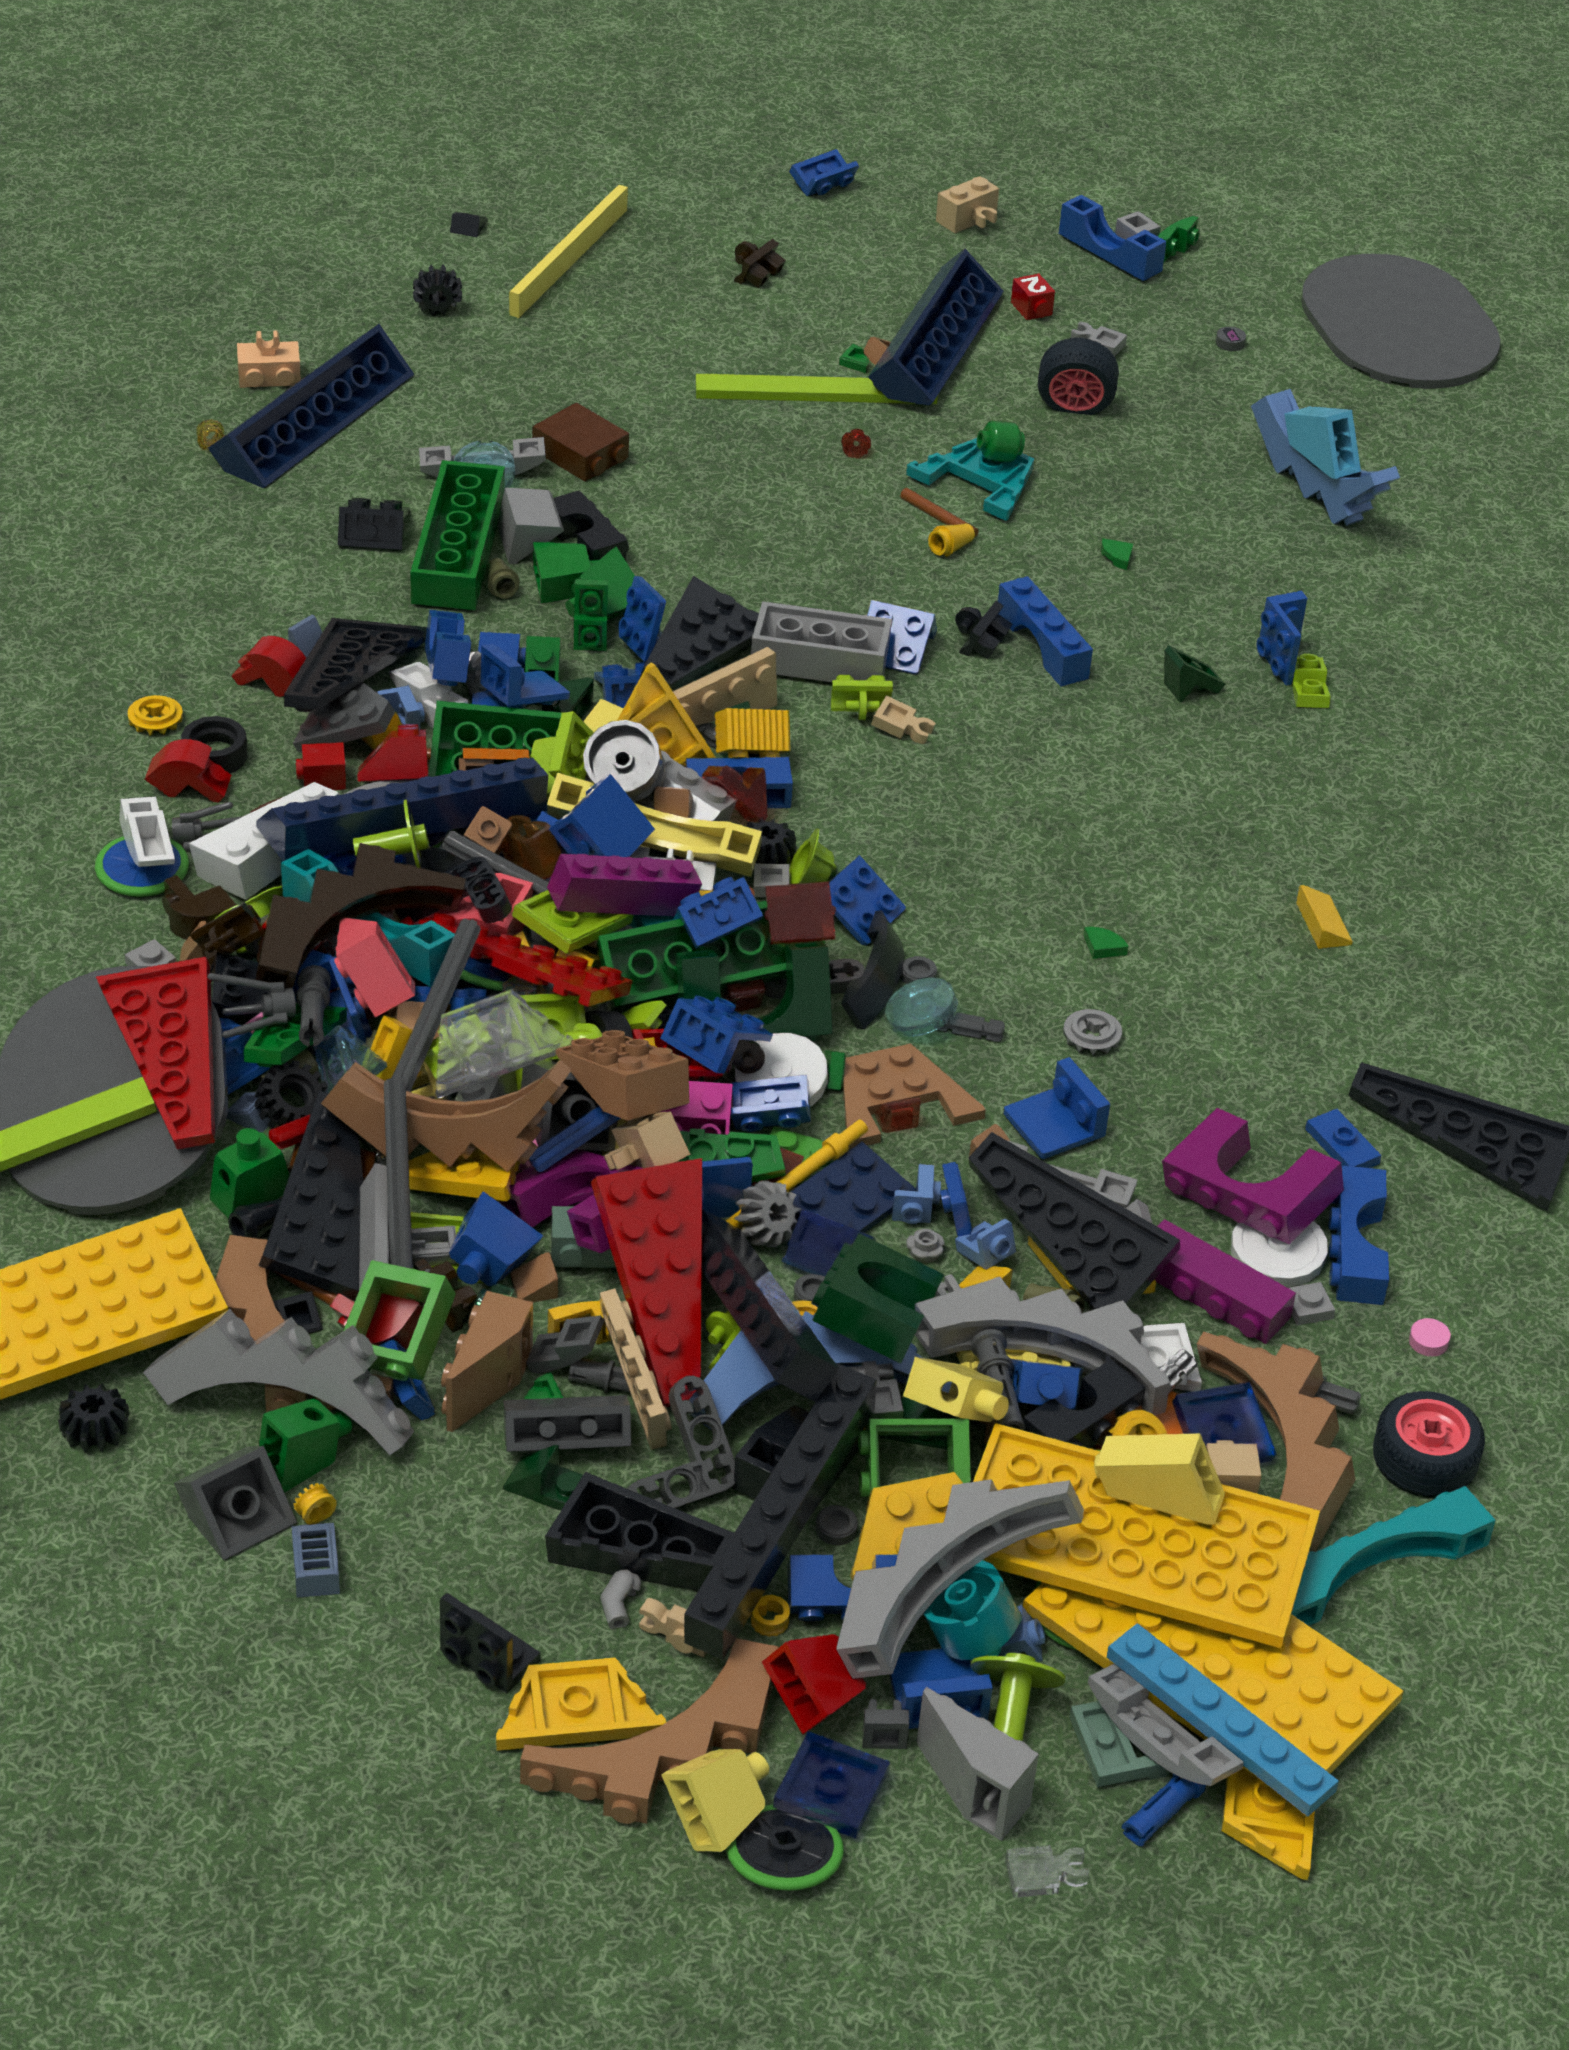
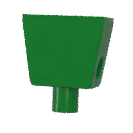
[533,542,599,603]
[565,547,635,621]
[210,1128,289,1218]
[259,1399,352,1493]

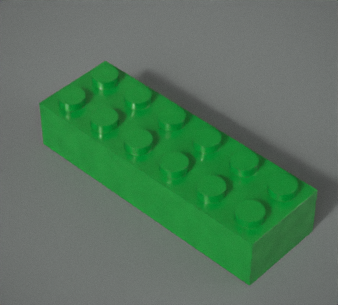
[410,460,505,610]
[596,891,830,1013]

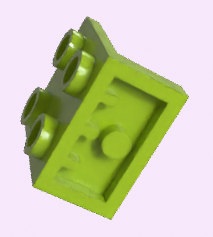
[530,711,594,798]

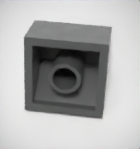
[174,1446,297,1560]

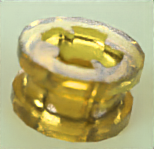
[196,419,225,450]

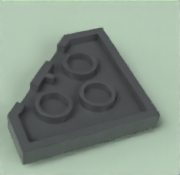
[293,682,395,753]

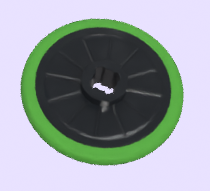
[726,1804,844,1891]

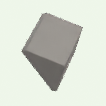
[497,488,564,564]

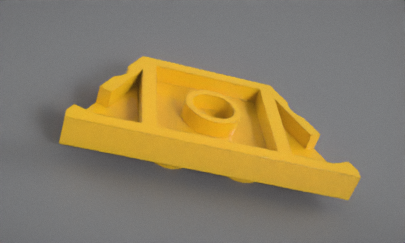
[617,662,716,767]
[409,1147,520,1202]
[850,1472,963,1580]
[496,1658,666,1751]
[1221,1768,1315,1880]

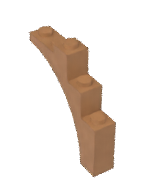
[321,1060,572,1172]
[215,1235,394,1412]
[1196,1332,1356,1552]
[520,1638,779,1824]

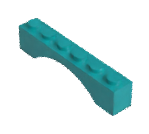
[281,849,455,987]
[1292,1486,1496,1626]

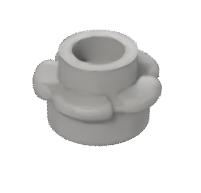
[906,1229,945,1263]

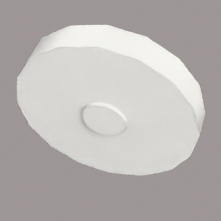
[735,1033,828,1107]
[1231,1221,1328,1287]

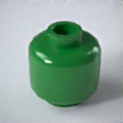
[977,421,1025,462]

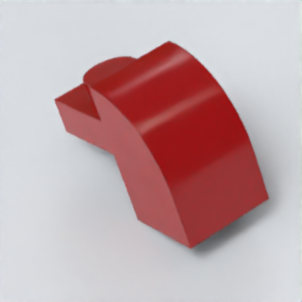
[231,636,306,697]
[144,739,232,803]
[330,1293,423,1349]

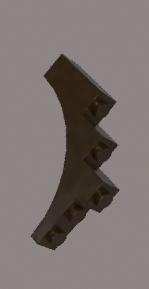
[255,843,466,989]

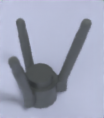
[172,802,244,852]
[207,973,296,1038]

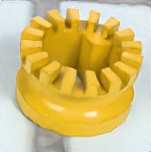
[294,1483,337,1525]
[751,1595,790,1637]

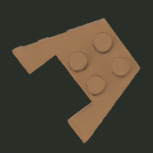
[843,1043,986,1150]

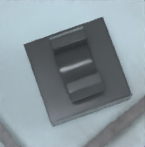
[862,1699,909,1749]

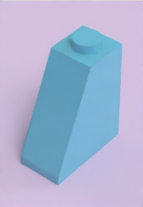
[1285,406,1361,479]

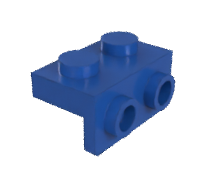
[789,149,859,196]
[731,1075,811,1132]

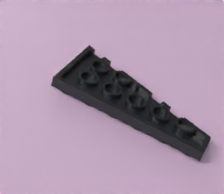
[640,576,759,691]
[284,618,427,712]
[1349,1062,1569,1211]
[258,1091,364,1301]
[969,1132,1181,1310]

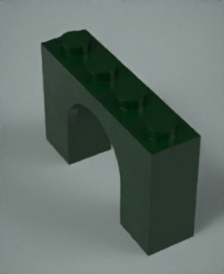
[676,940,833,1041]
[811,1233,945,1364]

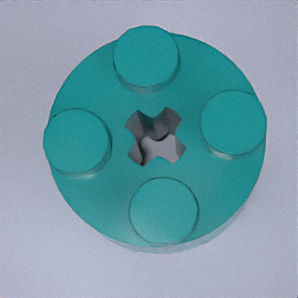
[924,1560,1022,1660]

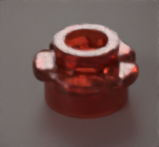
[841,429,871,459]

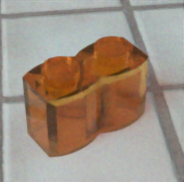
[502,815,562,879]

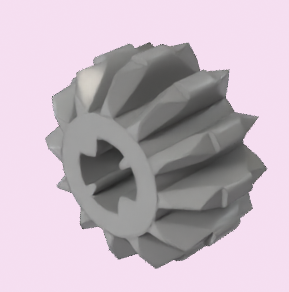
[734,1181,802,1247]

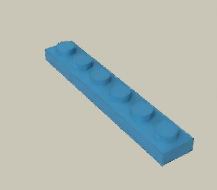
[1107,1623,1339,1817]

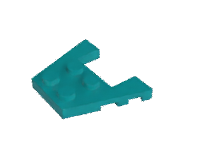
[906,438,1034,521]

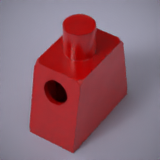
[762,1634,866,1735]

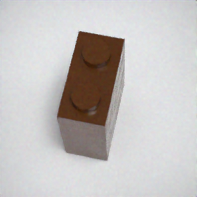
[532,402,629,481]

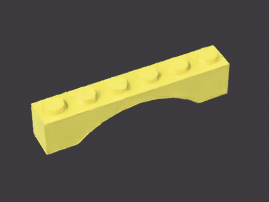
[547,773,762,877]

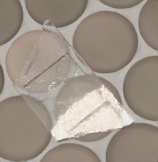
[435,989,573,1099]

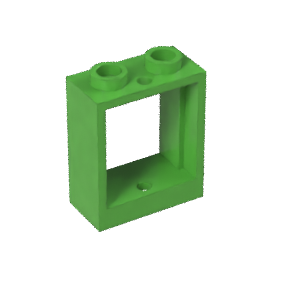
[343,1260,456,1381]
[858,1419,971,1505]

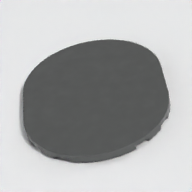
[1301,254,1500,389]
[0,966,228,1215]

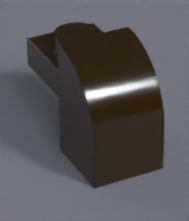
[162,875,237,940]

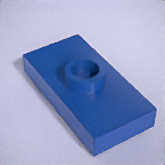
[1305,1109,1382,1168]
[940,1162,972,1237]
[379,1339,435,1420]

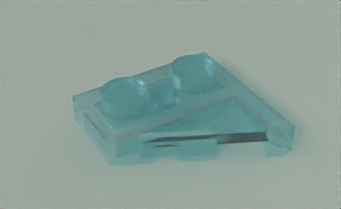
[313,1025,387,1093]

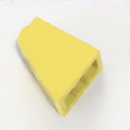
[1094,1433,1225,1524]

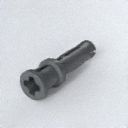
[296,965,331,1046]
[971,1329,1025,1431]

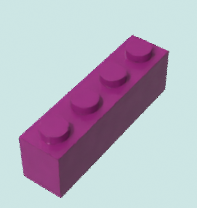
[547,854,702,916]
[1154,1219,1296,1344]

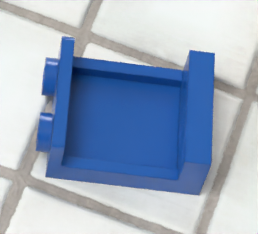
[549,774,655,857]

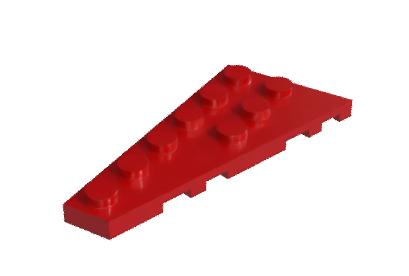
[419,913,633,1007]
[96,957,215,1150]
[591,1158,702,1407]

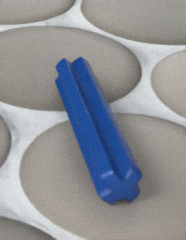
[529,1106,621,1173]

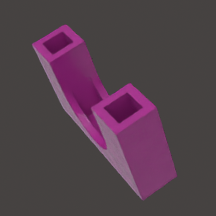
[1162,1108,1344,1245]
[499,1149,642,1253]

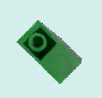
[525,636,561,704]

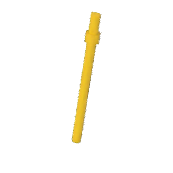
[726,1119,868,1229]

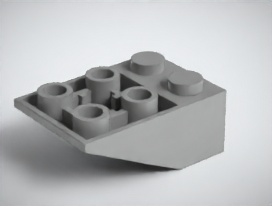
[917,1687,1039,1841]

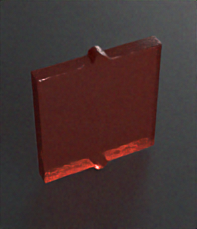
[764,882,836,944]

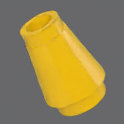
[928,523,975,557]

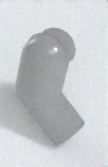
[600,1569,641,1629]

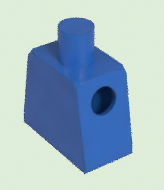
[449,1191,543,1287]
[1011,1359,1084,1409]

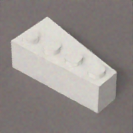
[189,782,339,900]

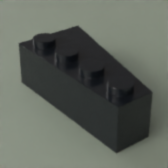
[545,1472,734,1591]

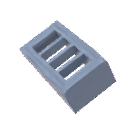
[292,1523,340,1597]

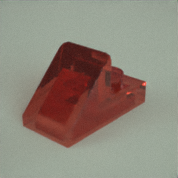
[701,765,768,822]

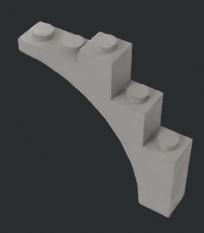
[915,1277,1171,1415]
[143,1309,414,1455]
[836,1479,1084,1679]

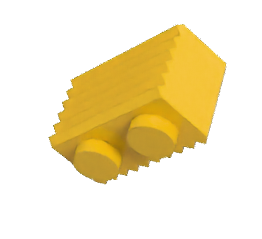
[714,708,791,758]

